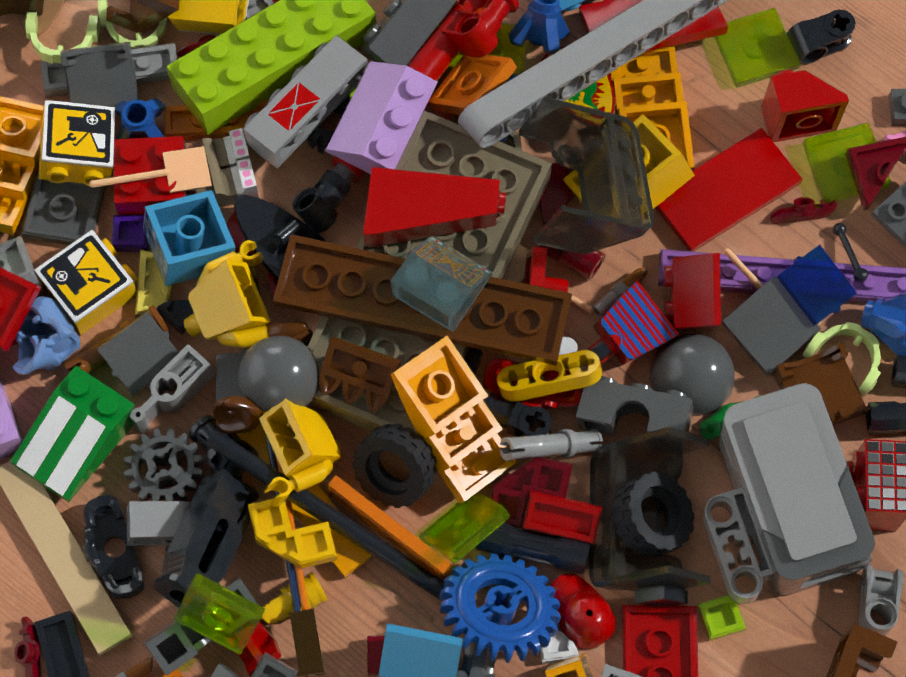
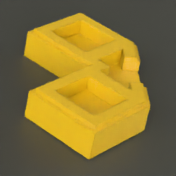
[248,499,337,569]

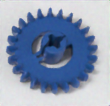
[439,553,561,663]

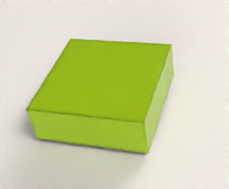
[697,595,746,641]

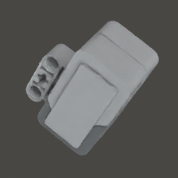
[703,383,875,604]

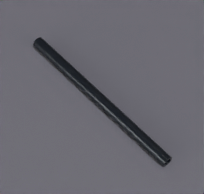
[205,429,444,602]

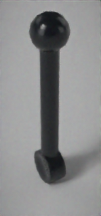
[833,223,868,283]

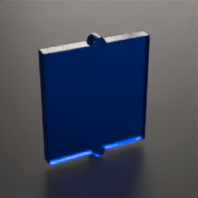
[777,244,857,326]

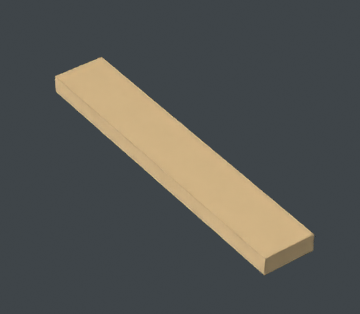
[0,461,133,656]

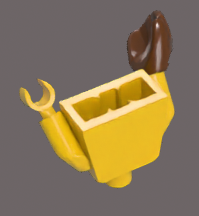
[184,240,313,348]
[211,395,341,506]

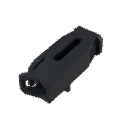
[153,469,259,614]

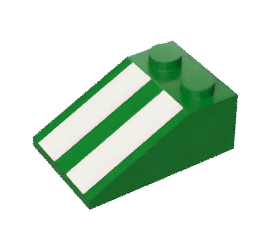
[10,366,135,503]

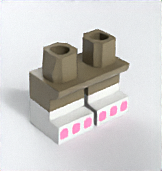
[195,128,259,208]

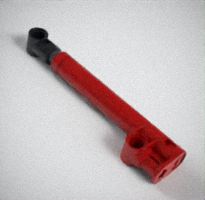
[292,0,519,233]

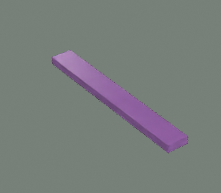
[658,249,906,302]

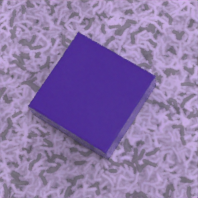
[112,215,148,252]

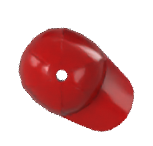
[550,573,616,650]

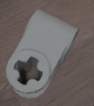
[858,564,904,636]

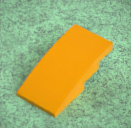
[610,45,695,169]
[0,96,44,235]
[391,336,517,504]

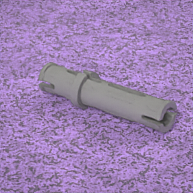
[500,429,603,461]

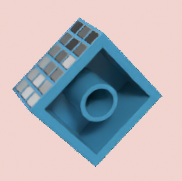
[143,190,236,286]

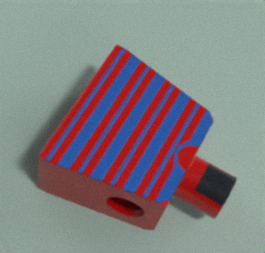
[588,281,679,365]

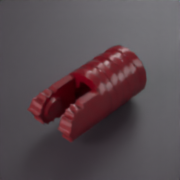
[539,222,606,281]

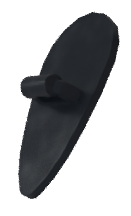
[234,195,327,280]

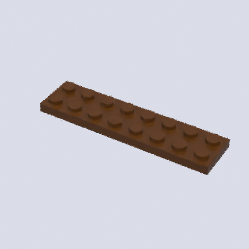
[273,234,572,366]

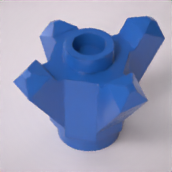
[508,0,571,55]
[115,98,166,139]
[862,292,906,356]

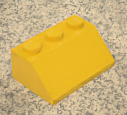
[563,114,695,241]

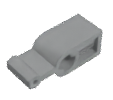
[130,344,215,433]
[126,501,223,546]

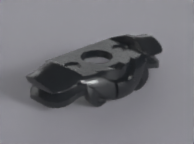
[83,495,144,599]

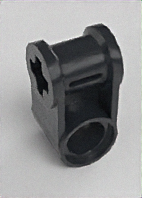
[787,9,856,64]

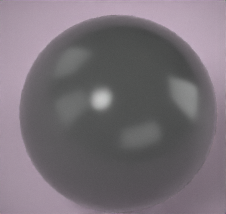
[238,336,320,412]

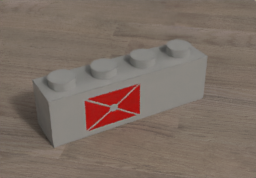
[243,35,368,168]

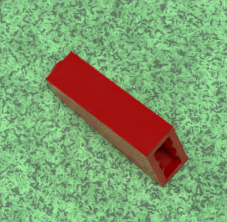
[363,167,506,247]

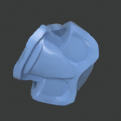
[12,296,80,375]

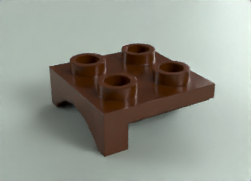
[773,342,868,425]

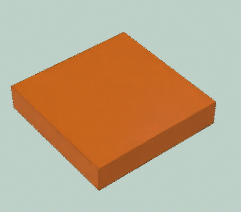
[428,55,517,115]

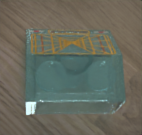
[391,235,493,332]

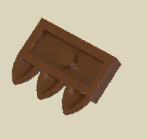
[319,337,402,412]

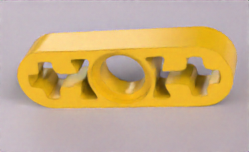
[497,350,602,402]

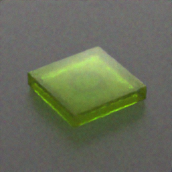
[714,8,800,88]
[803,122,892,203]
[418,492,510,563]
[174,573,265,654]

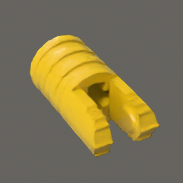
[260,572,328,625]

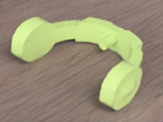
[98,0,168,49]
[25,12,100,64]
[803,322,881,397]

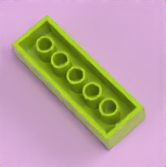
[166,0,377,135]

